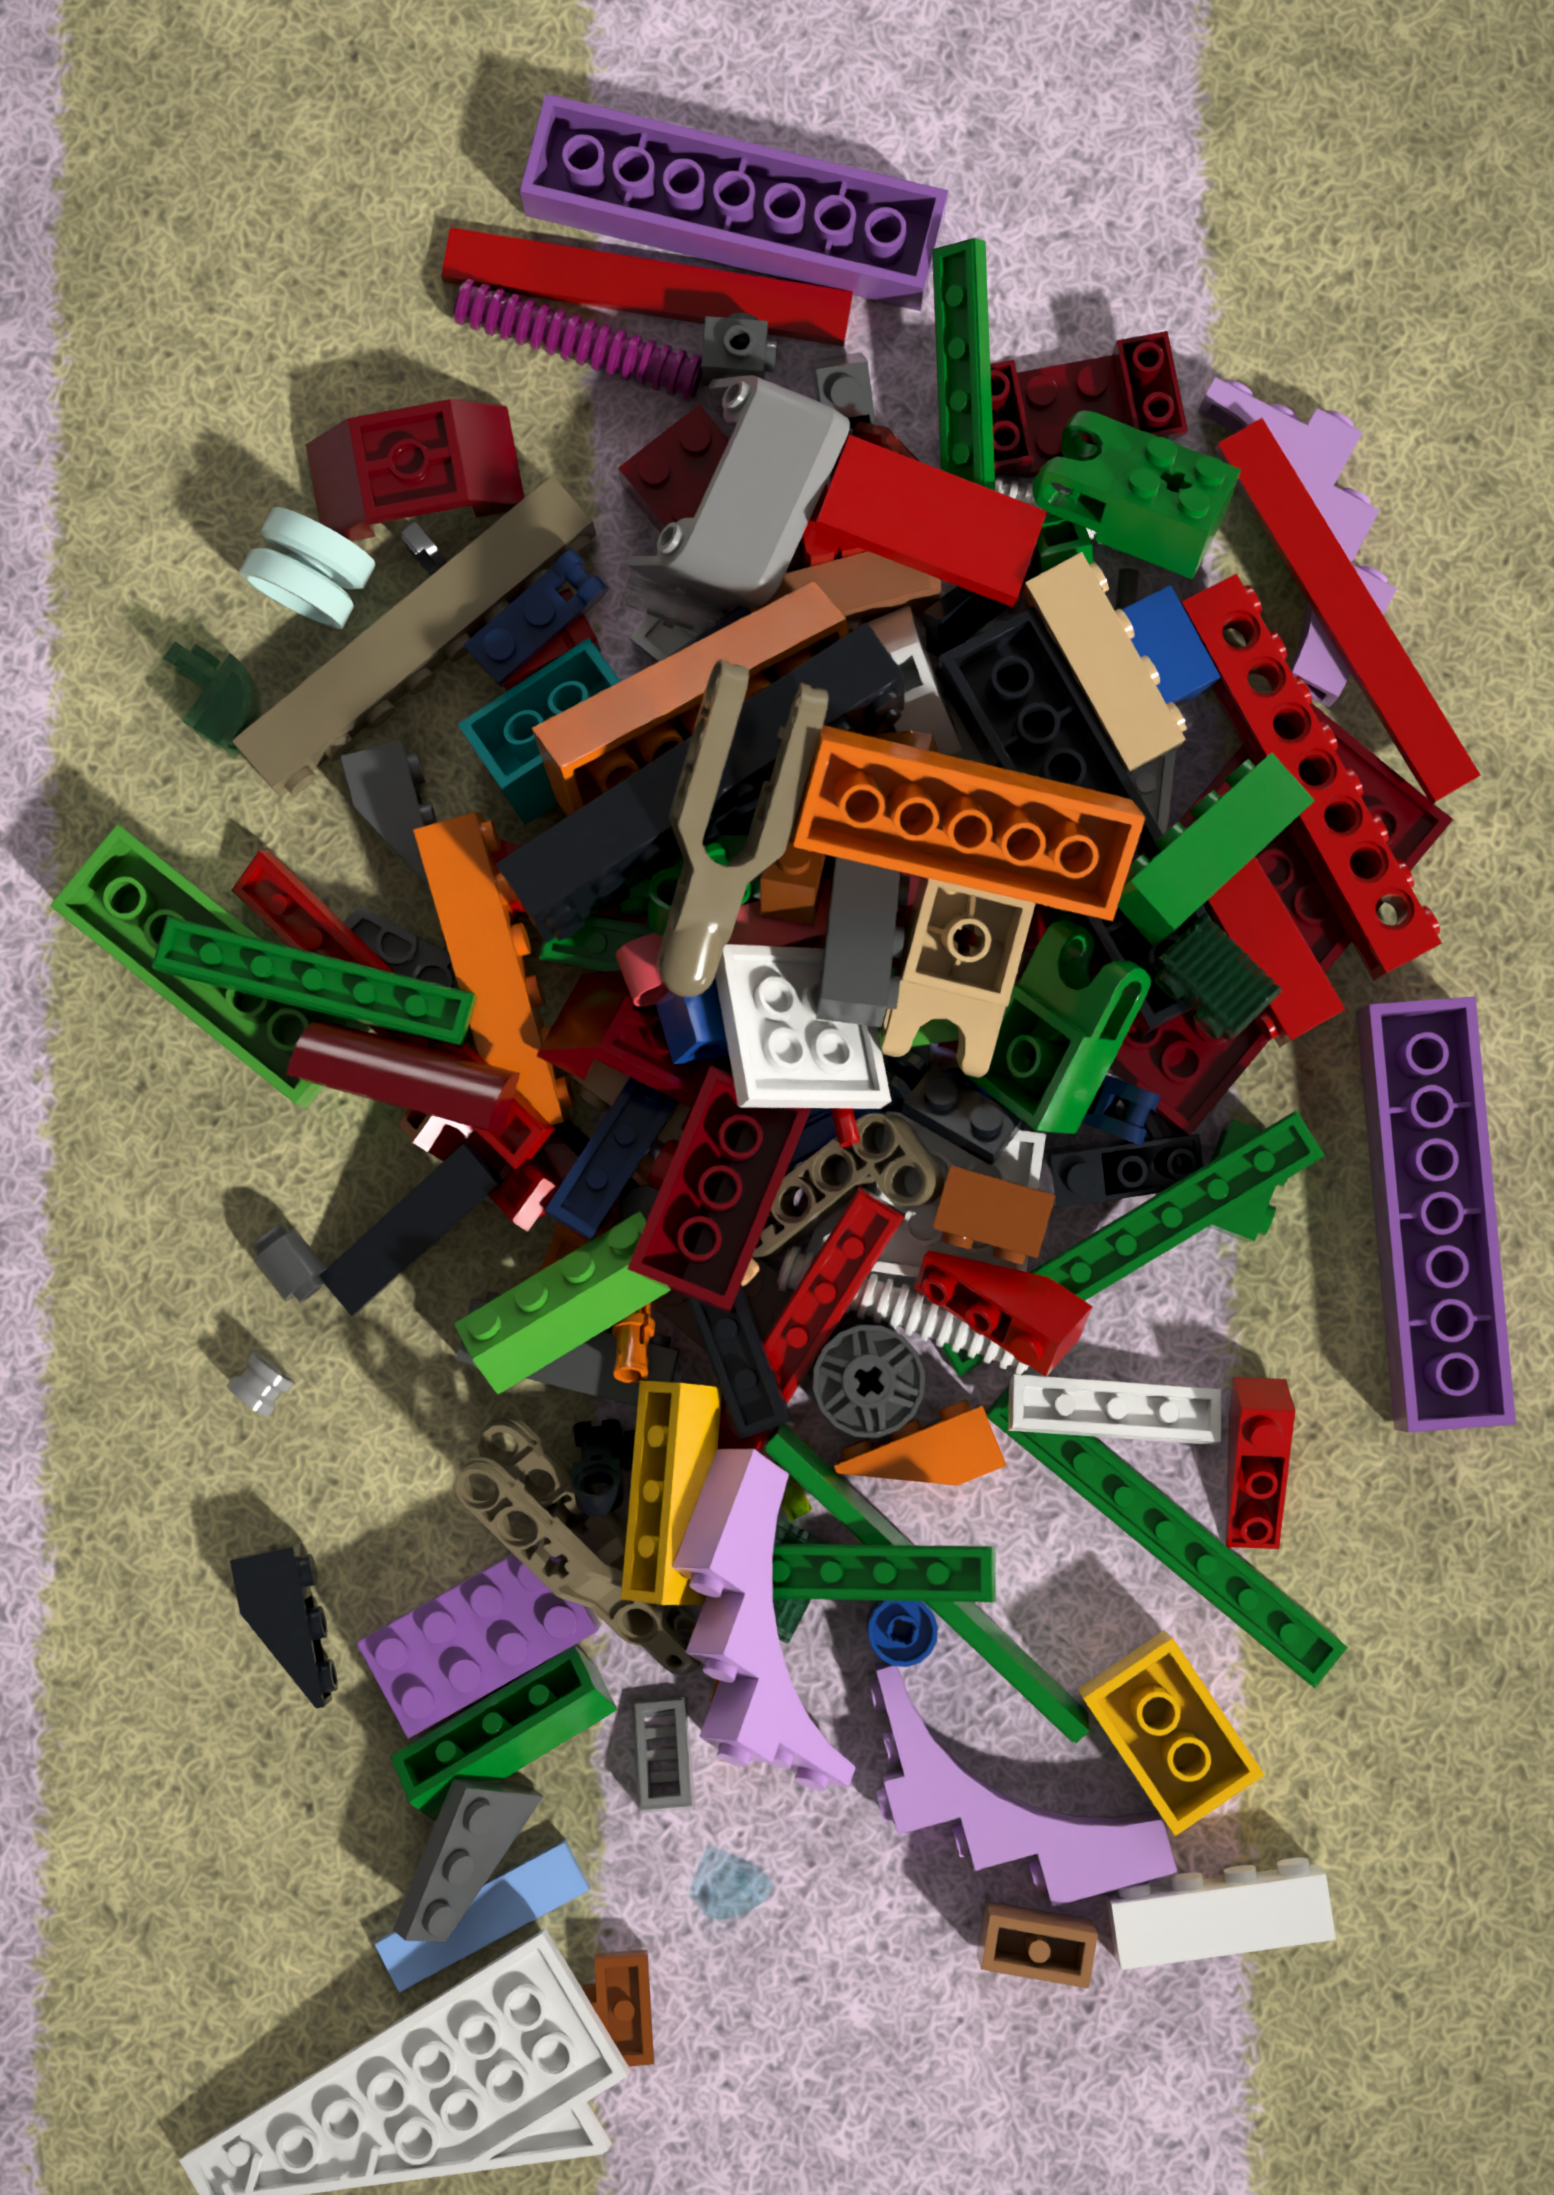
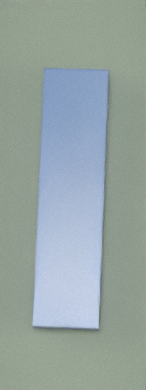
[374,1839,590,1993]

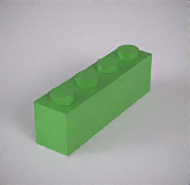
[454,1211,671,1395]

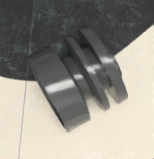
[812,1325,925,1438]

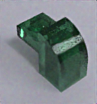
[163,642,261,759]

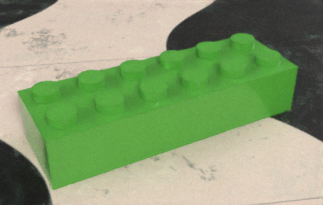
[50,824,372,1109]

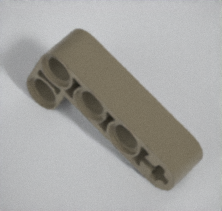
[752,1113,944,1257]

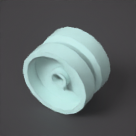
[239,507,375,630]

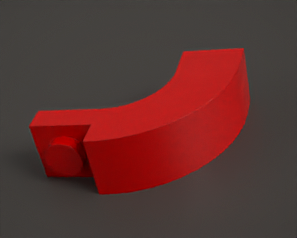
[397,1110,559,1232]

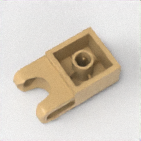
[879,876,1036,1078]

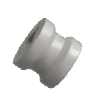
[227,1351,295,1417]

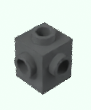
[701,313,777,386]

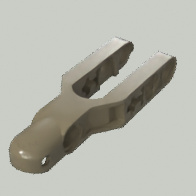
[657,659,828,997]
[454,1415,702,1675]

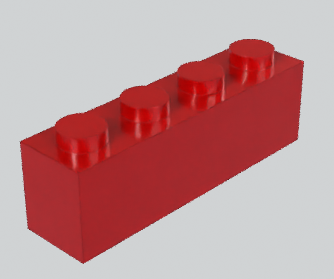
[1203,856,1345,1048]

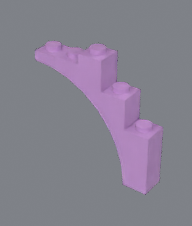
[1198,377,1397,708]
[672,1449,856,1791]
[868,1661,1177,1907]

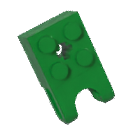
[1032,411,1241,580]
[965,919,1151,1134]

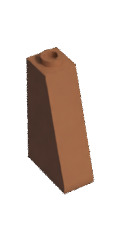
[737,551,941,622]

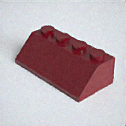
[627,1065,811,1312]

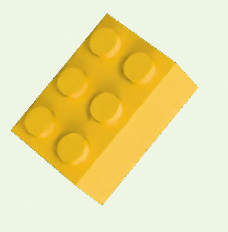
[1076,1630,1265,1836]

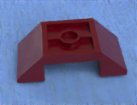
[990,331,1188,478]
[305,399,525,541]
[536,971,733,1130]

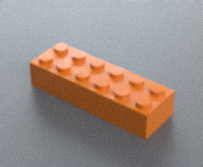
[532,581,849,816]
[790,725,1145,921]

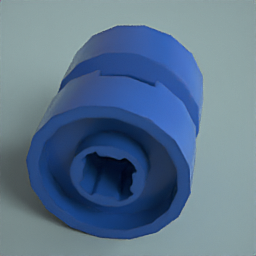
[866,1600,938,1667]

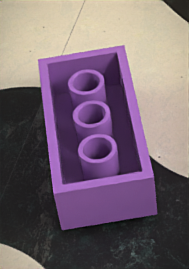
[357,1537,601,1738]

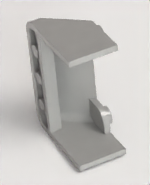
[627,375,850,607]

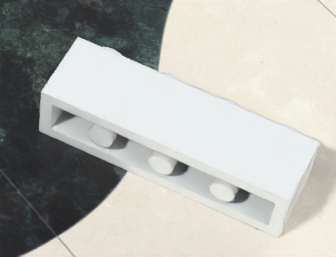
[1106,1858,1336,1970]

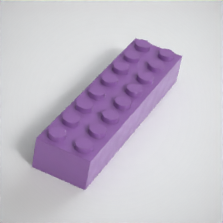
[520,94,949,311]
[1356,996,1516,1432]

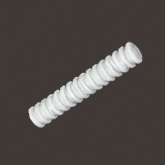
[777,1245,1028,1375]

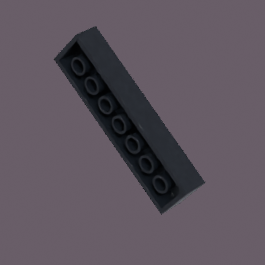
[935,606,1244,1037]
[496,622,904,943]

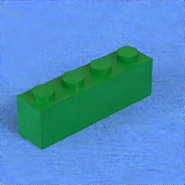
[1118,752,1315,946]
[390,1645,618,1821]

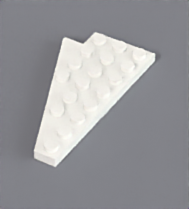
[179,1928,631,2195]

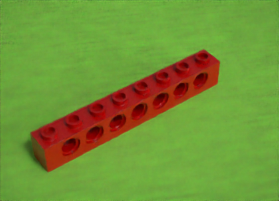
[1181,573,1442,981]

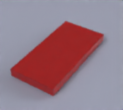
[813,434,1047,607]

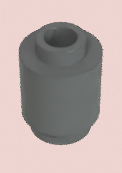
[250,1222,327,1303]

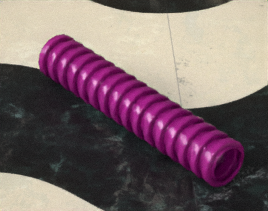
[453,279,702,401]

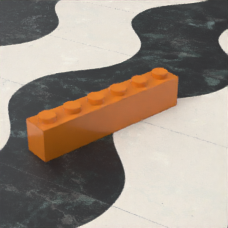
[413,812,575,1125]

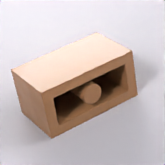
[977,1901,1098,1989]

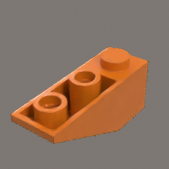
[833,1399,1007,1486]

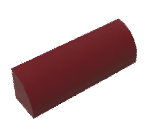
[286,1019,520,1135]

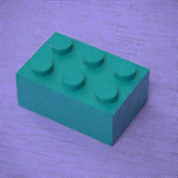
[457,638,621,825]

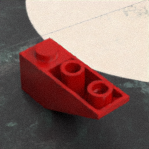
[914,1250,1093,1377]
[1226,1377,1296,1549]

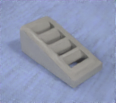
[632,1697,695,1813]

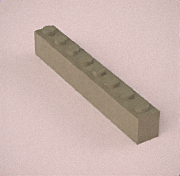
[232,475,596,797]

